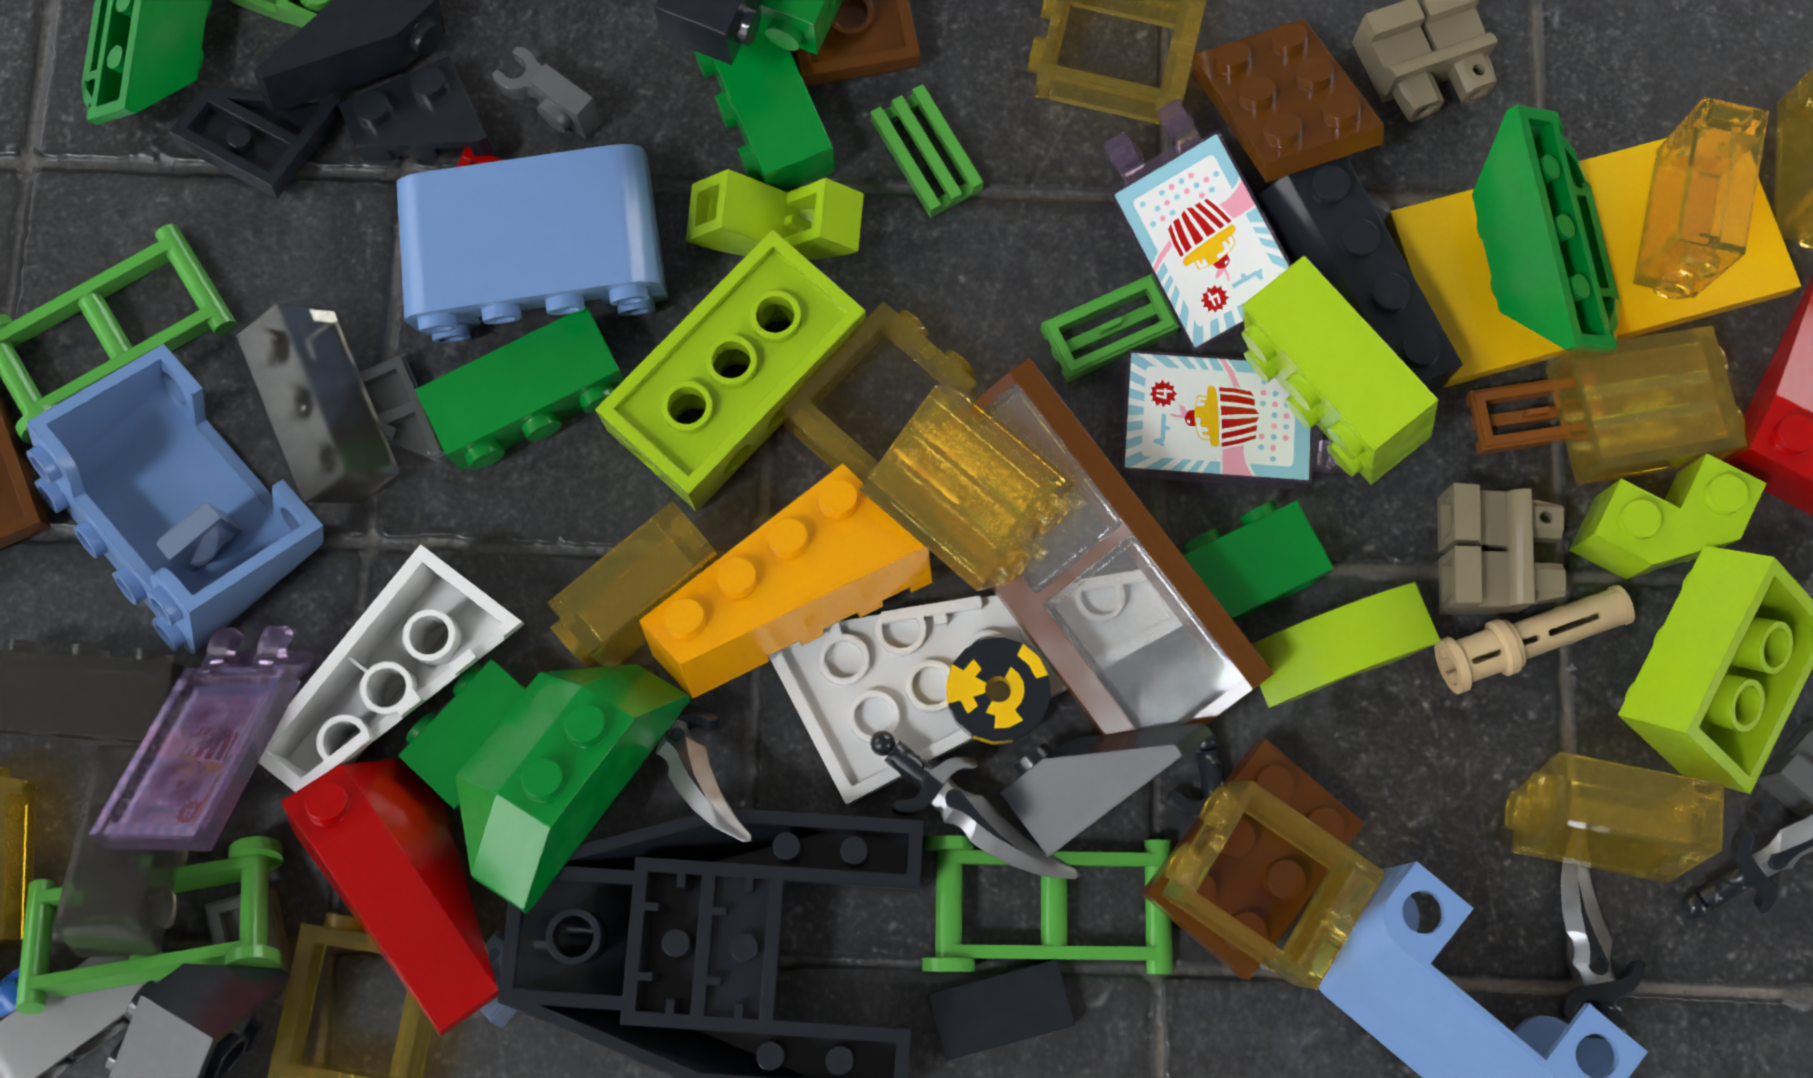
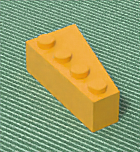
[639,463,932,699]

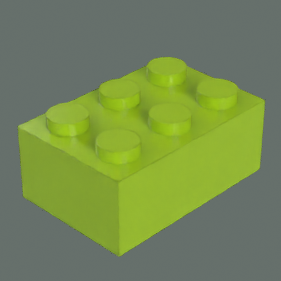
[1241,256,1438,485]
[1618,545,1813,794]

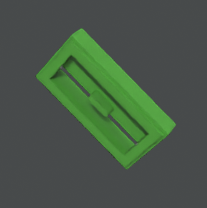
[870,84,983,219]
[1040,274,1180,383]

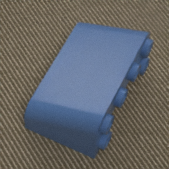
[397,144,669,343]
[26,344,323,654]
[1310,861,1648,1078]

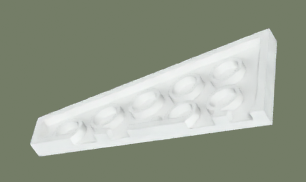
[769,569,1186,807]

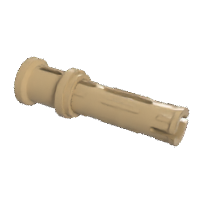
[1434,585,1635,694]

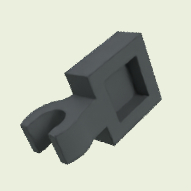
[492,46,602,141]

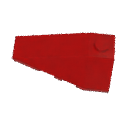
[281,759,499,1036]

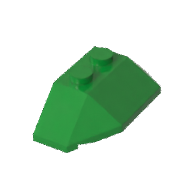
[81,0,212,125]
[1472,105,1620,353]
[455,664,690,914]

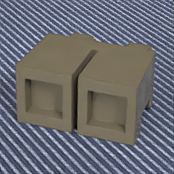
[1352,0,1498,123]
[1437,483,1566,615]

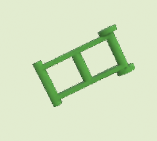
[0,223,237,444]
[922,835,1173,974]
[15,836,283,1014]

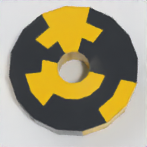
[945,637,1051,745]

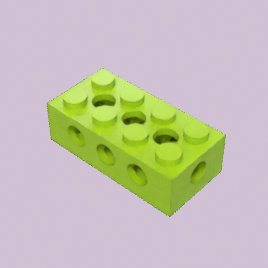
[595,229,867,512]

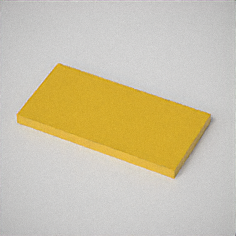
[1385,120,1801,388]

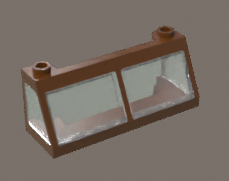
[899,357,1274,736]

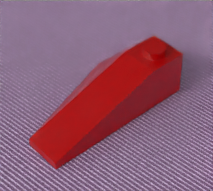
[1722,275,1813,516]

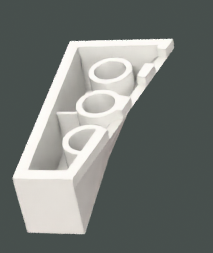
[257,544,524,792]

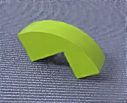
[686,169,864,260]
[1252,582,1441,708]

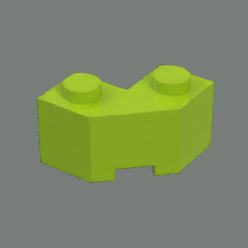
[1569,454,1767,580]

